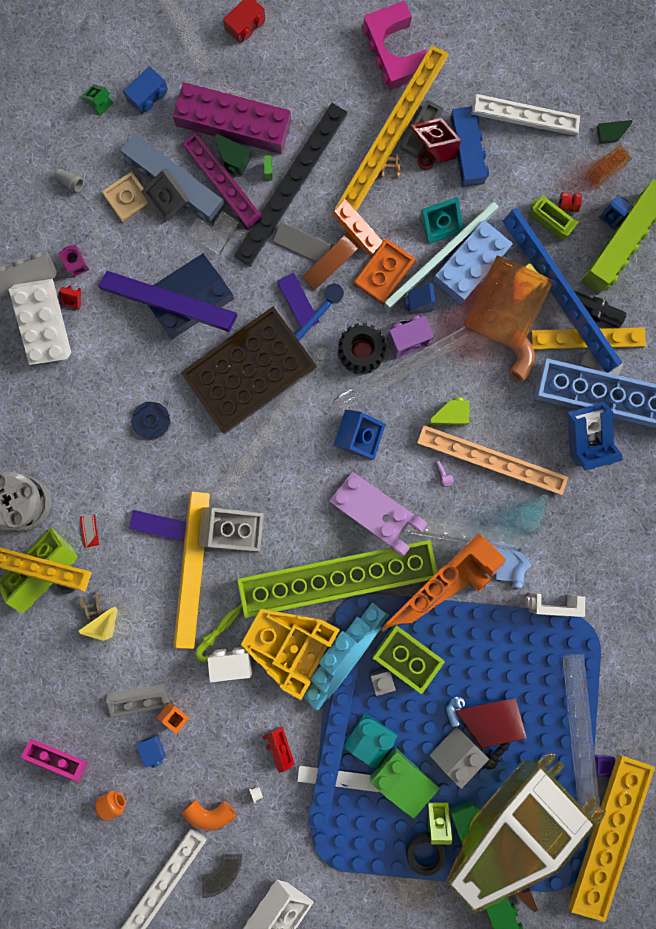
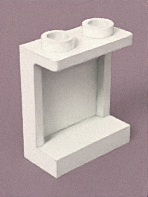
[525,592,585,617]

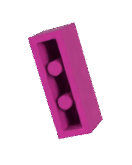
[21,739,88,783]

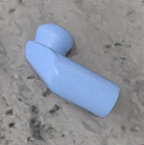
[446,697,465,727]

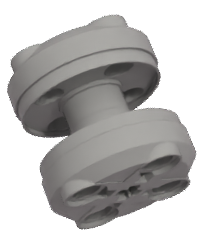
[0,471,51,531]

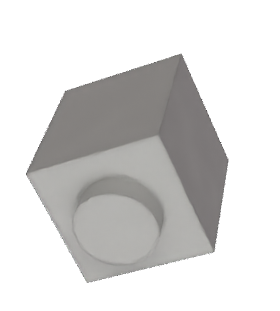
[370,668,396,696]

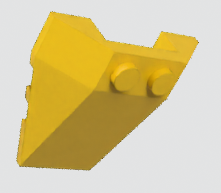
[241,609,340,700]

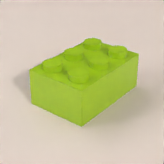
[372,625,445,694]

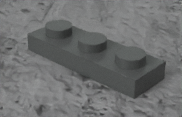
[401,100,443,158]

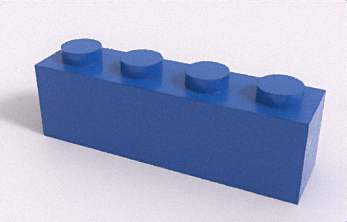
[450,106,489,187]

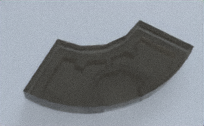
[202,854,242,898]

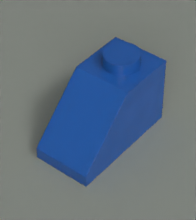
[599,195,633,229]
[404,283,436,314]

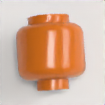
[95,790,126,822]

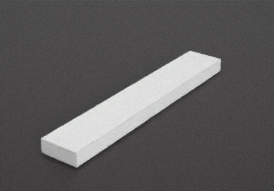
[471,94,580,136]
[121,827,207,929]

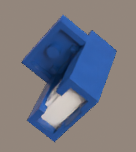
[567,402,623,471]

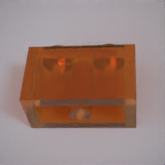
[586,144,632,189]

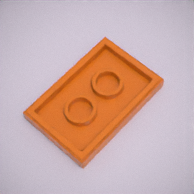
[353,238,416,305]

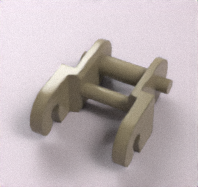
[79,591,103,620]

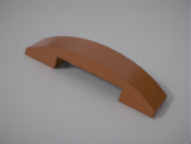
[302,232,360,290]

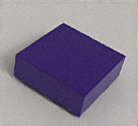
[593,755,615,777]

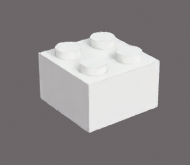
[208,647,253,682]

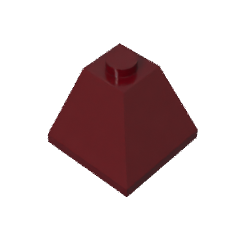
[410,118,461,163]

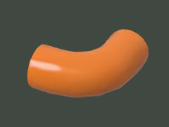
[181,799,237,831]

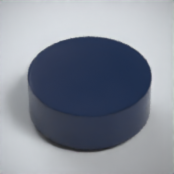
[325,283,344,303]

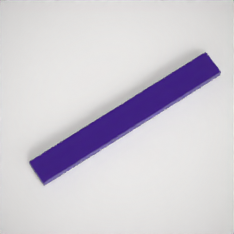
[98,271,238,332]

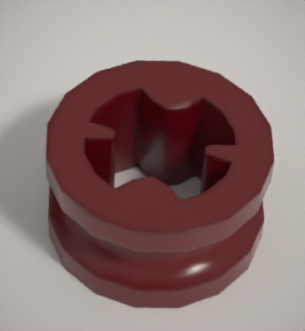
[417,151,435,170]

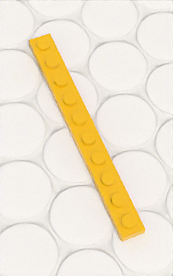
[335,45,448,212]

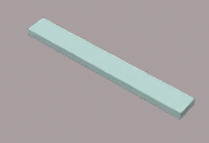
[384,202,499,312]

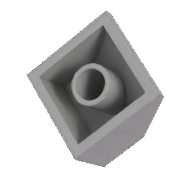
[429,726,489,789]

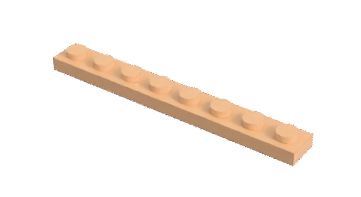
[417,425,568,495]

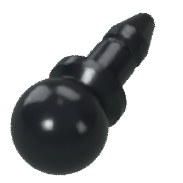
[483,742,511,770]

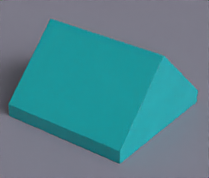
[419,197,463,244]

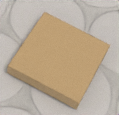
[101,171,150,223]

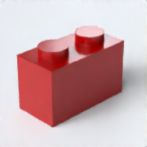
[223,0,266,43]

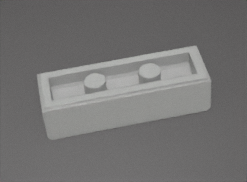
[273,222,332,262]
[106,684,168,717]

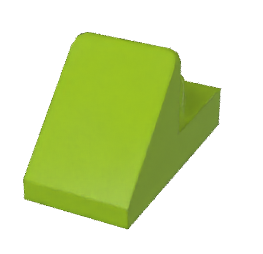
[428,803,452,844]

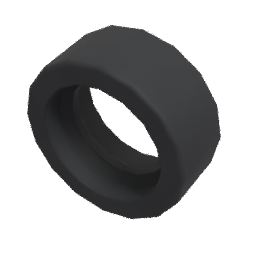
[406,832,445,876]

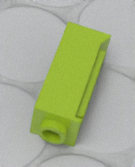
[528,194,579,242]

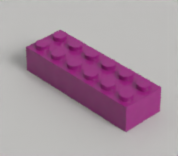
[172,82,292,154]

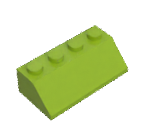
[0,527,78,614]

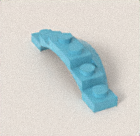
[303,602,389,710]

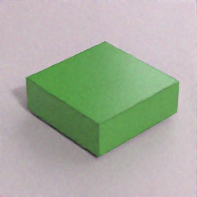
[264,155,273,181]

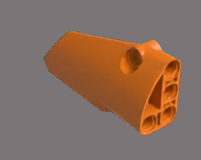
[381,533,506,631]

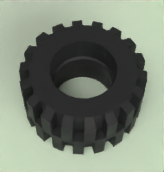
[338,323,386,374]

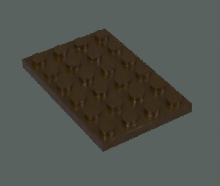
[181,306,318,434]

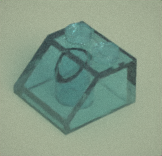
[506,494,549,534]

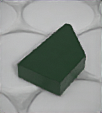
[597,120,633,144]

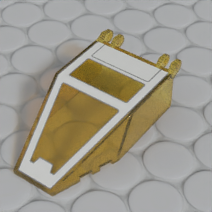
[446,752,606,914]

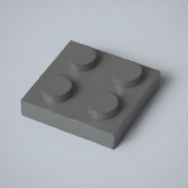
[141,169,190,223]

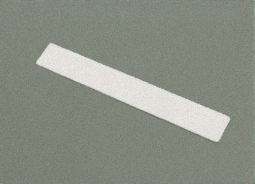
[298,766,380,792]

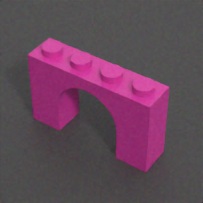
[361,1,427,90]

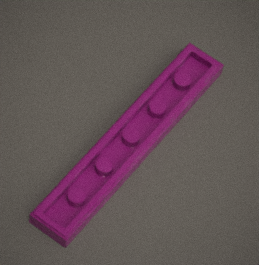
[181,132,262,228]

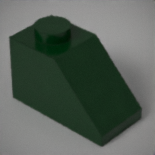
[215,134,252,176]

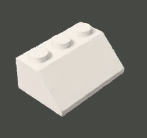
[243,880,314,929]

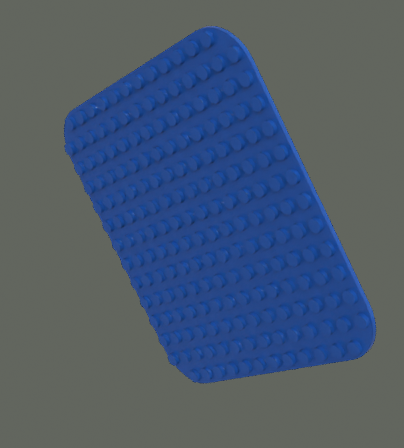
[312,593,601,892]

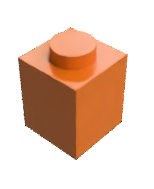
[156,702,189,734]

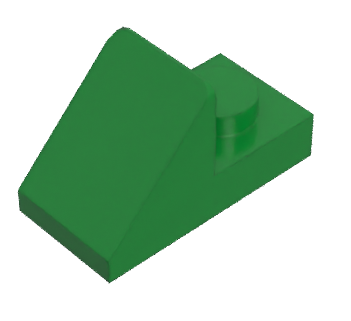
[81,84,113,115]

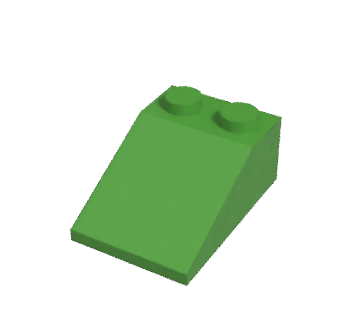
[369,747,440,819]

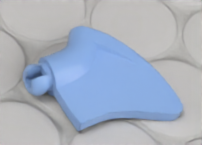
[491,543,532,588]

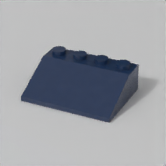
[148,253,234,340]

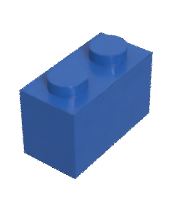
[123,66,168,114]

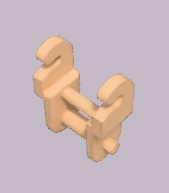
[381,154,400,178]

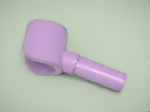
[435,461,454,486]

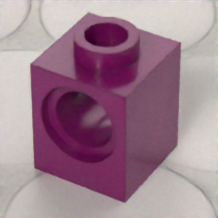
[59,245,89,278]

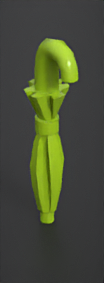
[195,603,243,663]

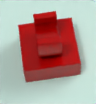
[59,286,81,310]

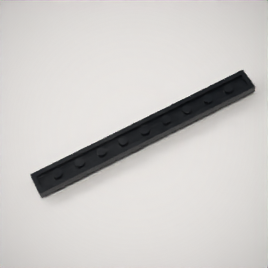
[234,103,347,266]

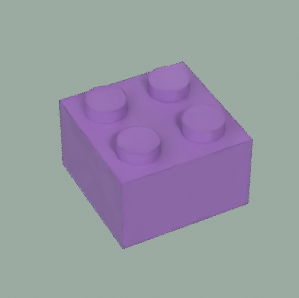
[387,316,434,359]

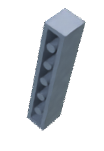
[120,133,225,223]

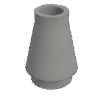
[55,169,84,192]

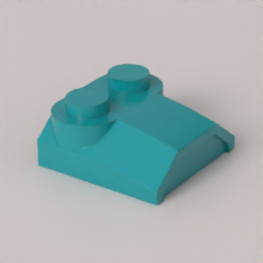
[343,712,398,769]

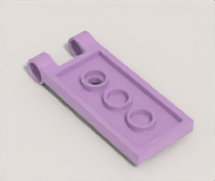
[329,472,428,556]

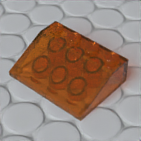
[463,255,553,351]

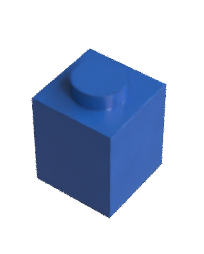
[136,734,166,768]

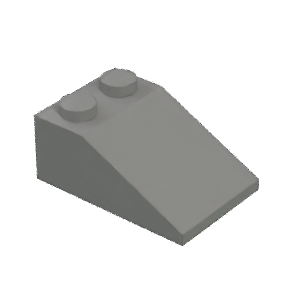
[198,507,264,552]

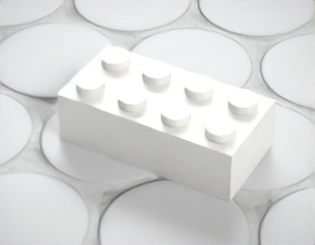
[9,279,71,365]

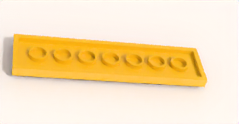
[568,754,655,922]

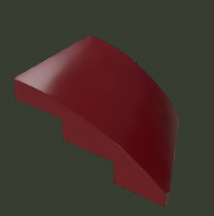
[455,698,527,749]

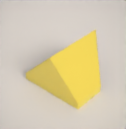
[79,607,117,641]

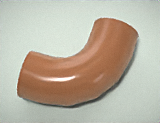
[505,330,535,383]

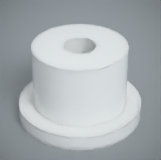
[249,786,263,804]

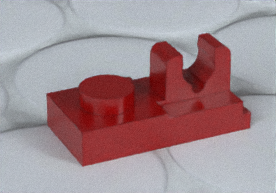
[263,726,295,773]

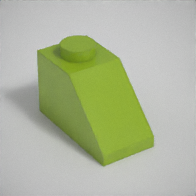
[429,397,469,426]

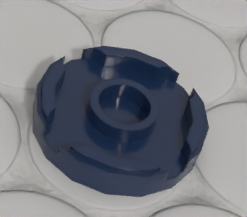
[132,402,170,440]

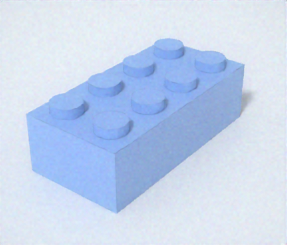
[433,220,513,305]

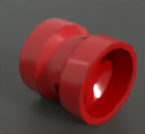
[559,192,582,212]

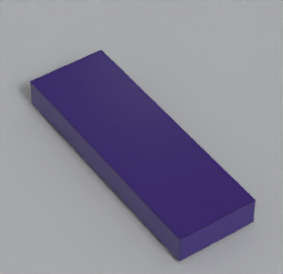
[277,273,319,328]
[129,510,186,541]

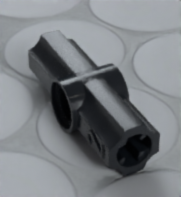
[574,290,627,328]

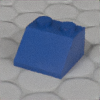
[334,409,386,460]

